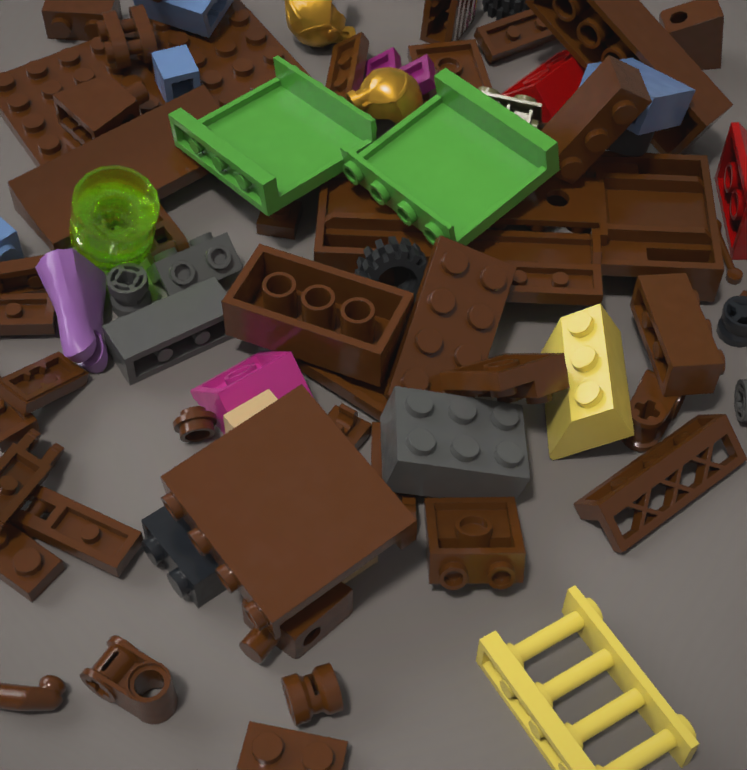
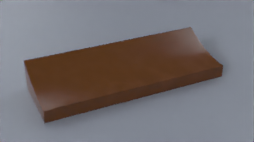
[7,84,220,251]

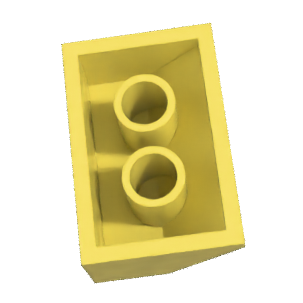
[541,303,634,460]

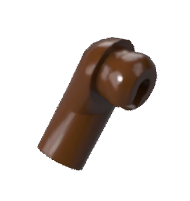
[0,675,66,711]

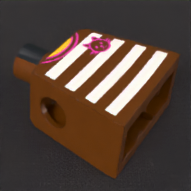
[420,0,477,43]

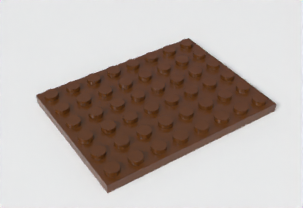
[0,0,311,167]

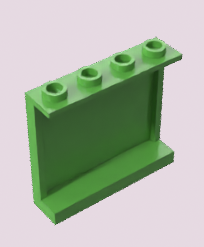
[168,55,377,216]
[340,67,560,246]

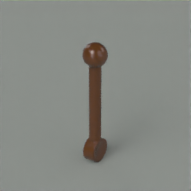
[717,219,743,285]

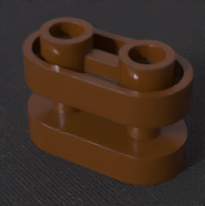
[96,4,158,70]

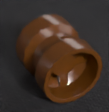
[281,663,344,726]

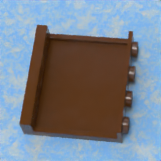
[160,384,417,640]

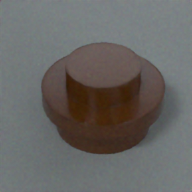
[173,406,217,442]

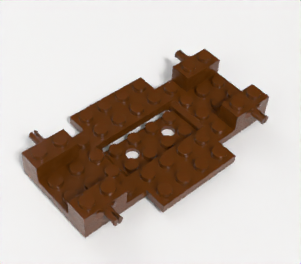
[314,122,725,306]

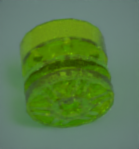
[69,165,160,272]

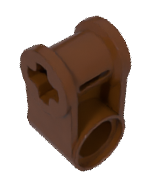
[622,369,686,452]
[80,635,178,724]

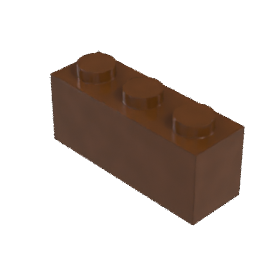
[541,55,652,184]
[630,273,726,397]

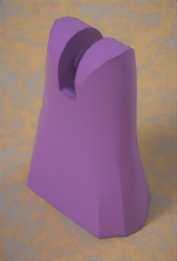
[35,248,108,373]

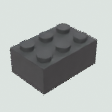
[380,386,530,501]

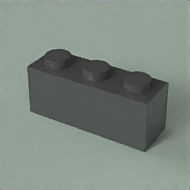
[102,277,234,385]

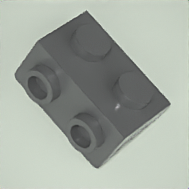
[146,232,242,296]

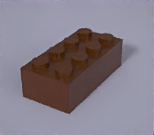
[221,244,414,387]

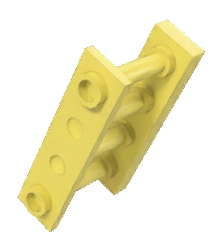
[476,585,700,770]

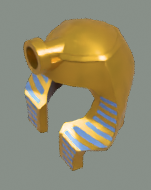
[284,0,356,47]
[346,67,423,126]

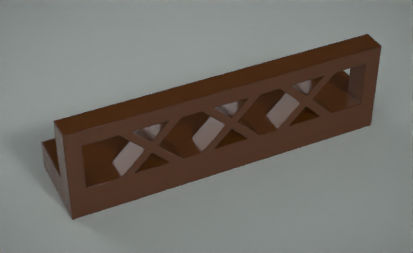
[573,414,747,553]

